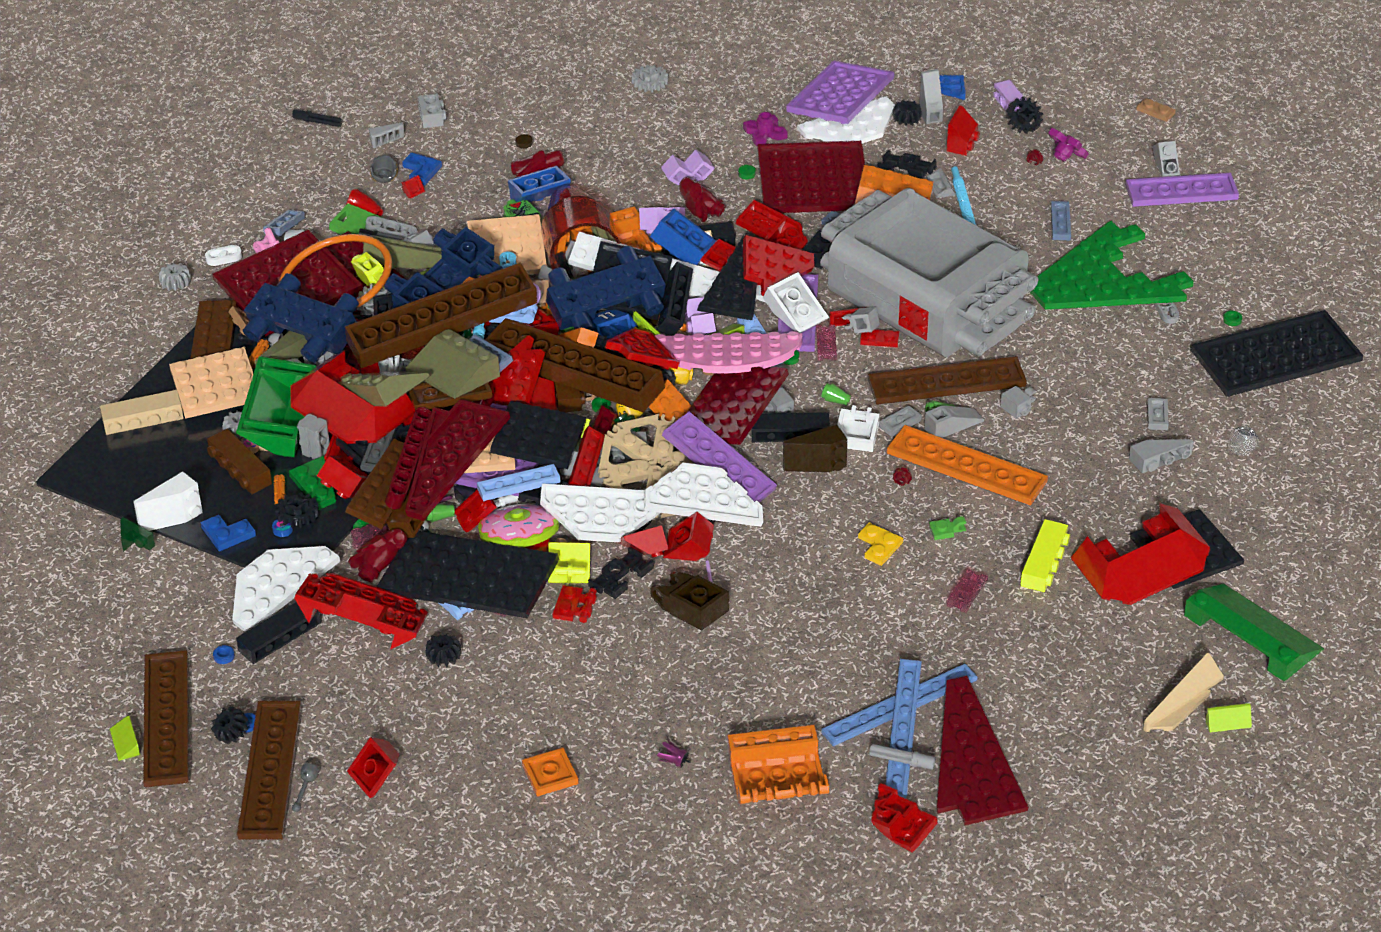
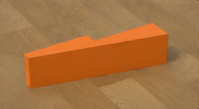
[557,327,599,348]

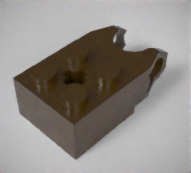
[650,571,729,631]

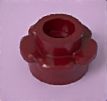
[1027,149,1044,166]
[893,467,912,486]

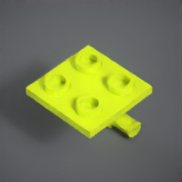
[548,542,590,583]

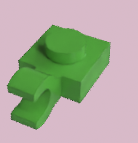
[929,516,966,540]

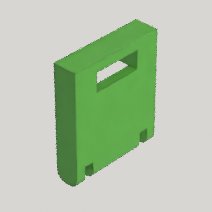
[329,203,383,243]

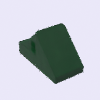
[120,517,155,552]

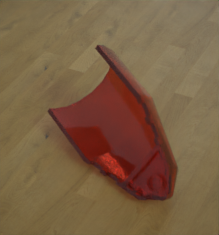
[541,185,621,270]

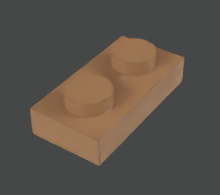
[1137,98,1176,122]
[229,306,250,336]

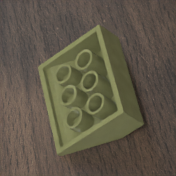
[406,329,500,399]
[338,371,430,407]

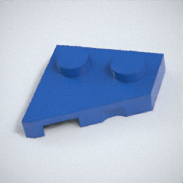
[939,75,966,100]

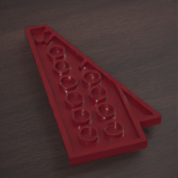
[405,399,510,521]
[936,676,1029,826]

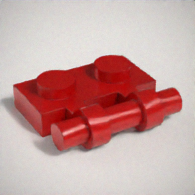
[552,585,597,623]

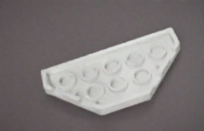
[797,96,895,143]
[643,462,763,527]
[540,484,660,542]
[232,546,340,632]

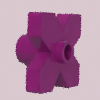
[743,112,788,146]
[1048,128,1089,162]

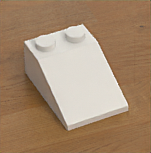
[763,273,829,333]
[134,472,203,531]

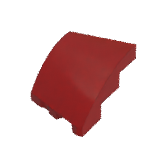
[871,783,938,853]

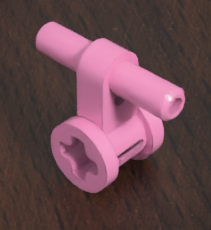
[253,228,279,253]

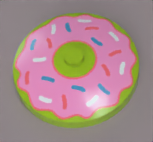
[478,503,560,548]

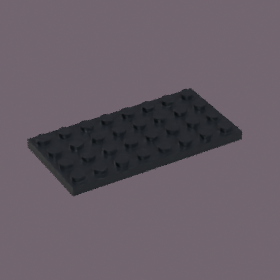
[1191,310,1364,397]
[377,531,559,618]

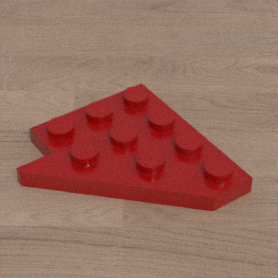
[743,235,814,296]
[605,328,680,370]
[488,336,545,405]

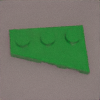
[289,456,336,510]

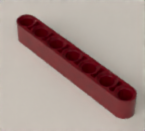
[385,407,432,509]

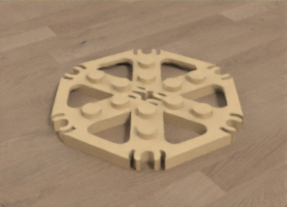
[598,414,695,518]

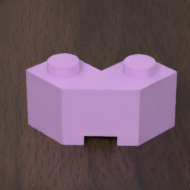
[661,150,715,185]
[639,207,685,234]
[685,297,716,335]

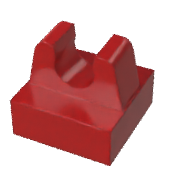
[401,175,425,199]

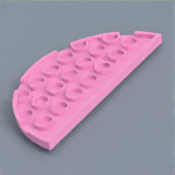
[655,331,802,373]

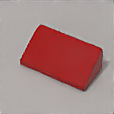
[828,307,867,327]

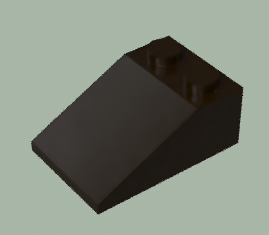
[783,425,848,472]

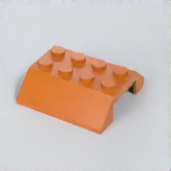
[854,165,933,205]
[568,207,662,273]
[728,725,829,804]

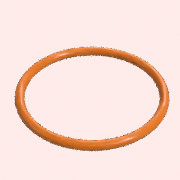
[279,234,392,308]

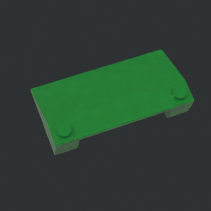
[236,356,316,457]
[1184,584,1324,682]

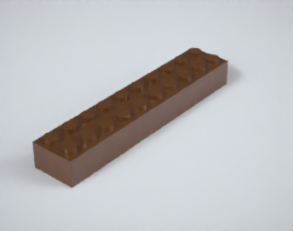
[345,262,537,368]
[485,318,665,413]

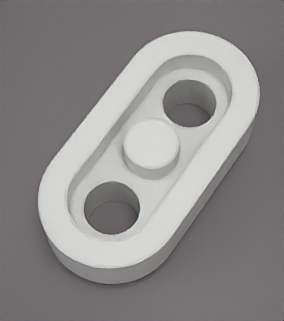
[205,245,242,266]

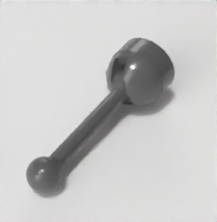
[292,763,319,812]

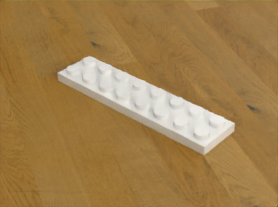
[568,232,719,299]

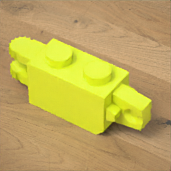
[351,252,385,287]

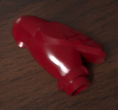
[511,150,565,178]
[679,177,726,222]
[348,528,407,583]

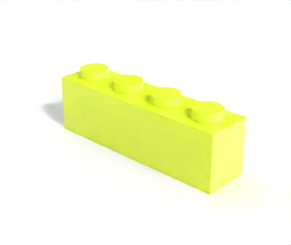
[1021,519,1070,592]

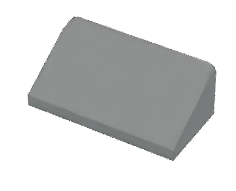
[926,168,956,198]

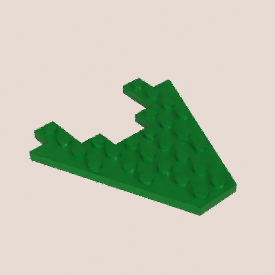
[1030,221,1194,310]

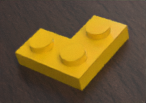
[858,522,904,566]

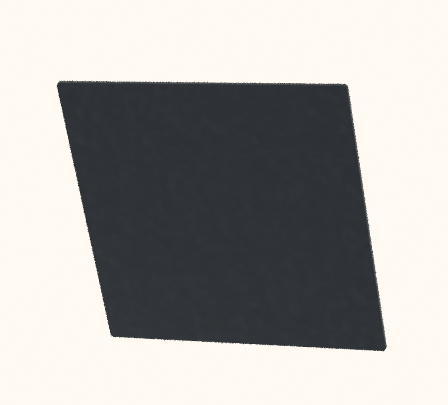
[36,324,454,568]

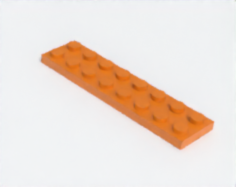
[887,425,1048,506]

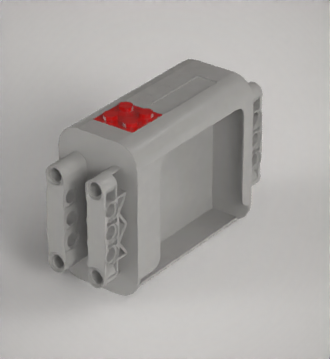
[820,188,1038,357]

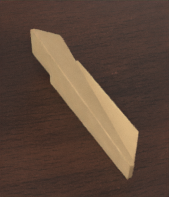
[1143,653,1224,732]

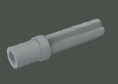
[869,744,936,770]

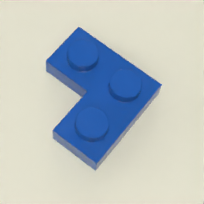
[402,152,442,186]
[200,515,256,552]

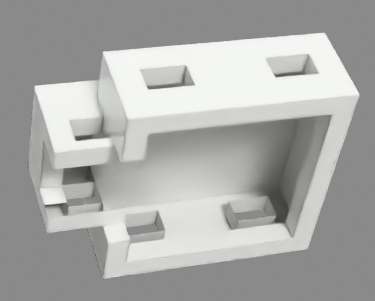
[837,405,880,452]

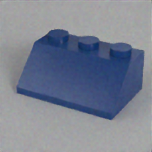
[508,166,571,202]
[650,209,716,266]

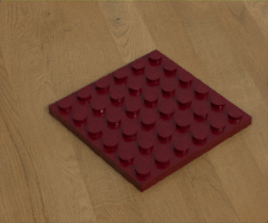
[757,141,865,213]
[212,230,363,336]

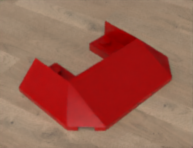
[700,200,808,285]
[291,351,415,444]
[1071,503,1210,605]
[294,573,428,650]

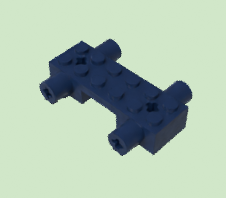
[385,227,503,309]
[546,246,666,331]
[243,273,359,363]

